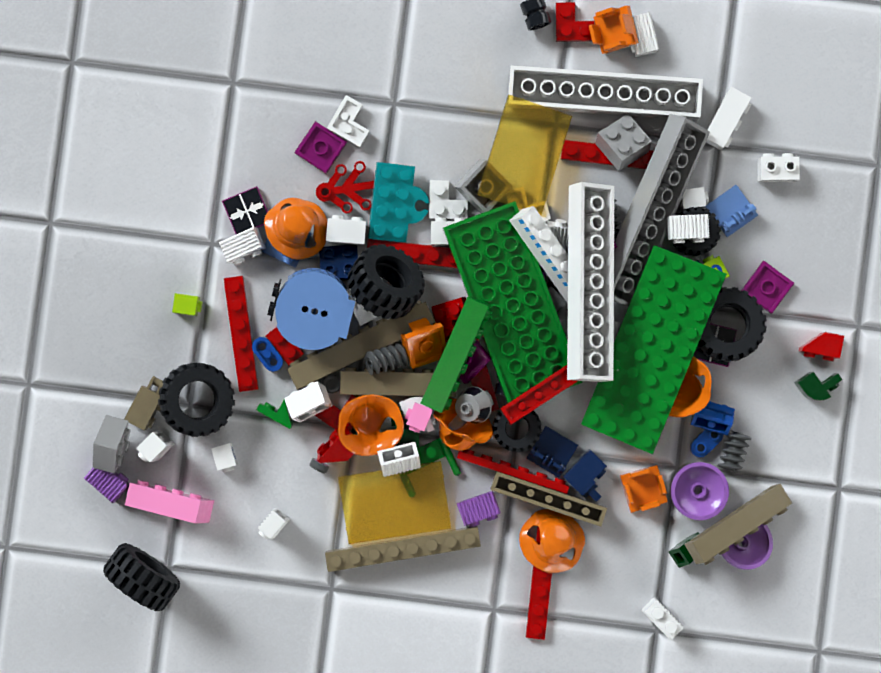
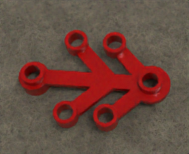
[316,161,374,214]

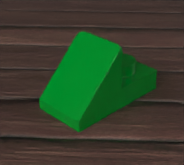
[256,399,293,429]

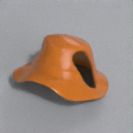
[264,198,327,260]
[669,356,712,417]
[338,394,404,456]
[433,398,493,451]
[519,509,585,573]

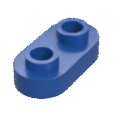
[252,337,283,372]
[690,429,724,457]

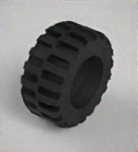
[348,244,425,319]
[697,287,767,362]
[158,363,235,437]
[103,543,180,611]

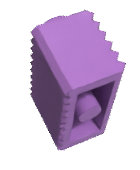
[84,468,129,503]
[457,491,501,528]

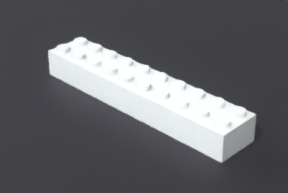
[507,65,703,121]
[567,182,614,382]

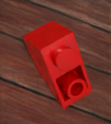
[799,332,844,362]
[317,428,354,463]

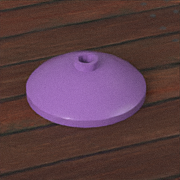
[671,462,729,520]
[722,524,773,570]

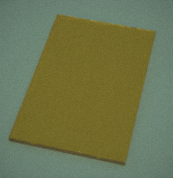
[477,94,572,215]
[338,461,451,544]

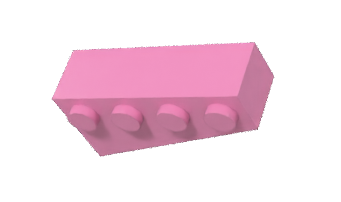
[125,480,214,523]

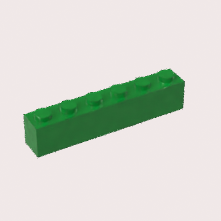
[421,296,492,413]

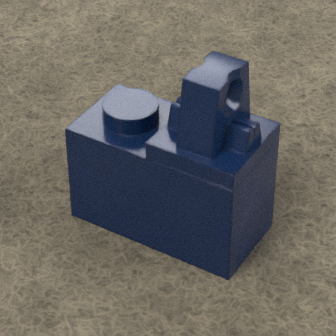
[562,449,607,502]

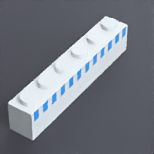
[509,206,568,304]

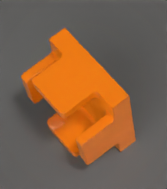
[589,5,639,54]
[401,318,446,369]
[620,465,668,513]

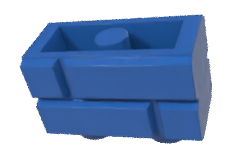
[690,401,735,435]

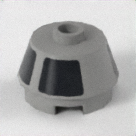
[455,386,494,424]

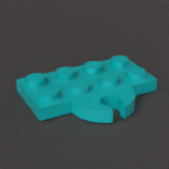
[368,162,430,243]

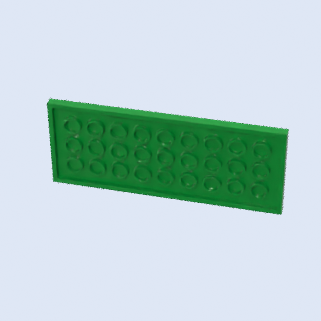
[443,201,583,403]
[581,245,727,454]

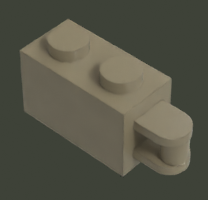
[124,376,163,430]

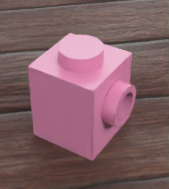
[404,402,433,433]

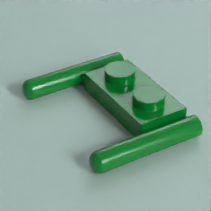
[398,438,461,497]

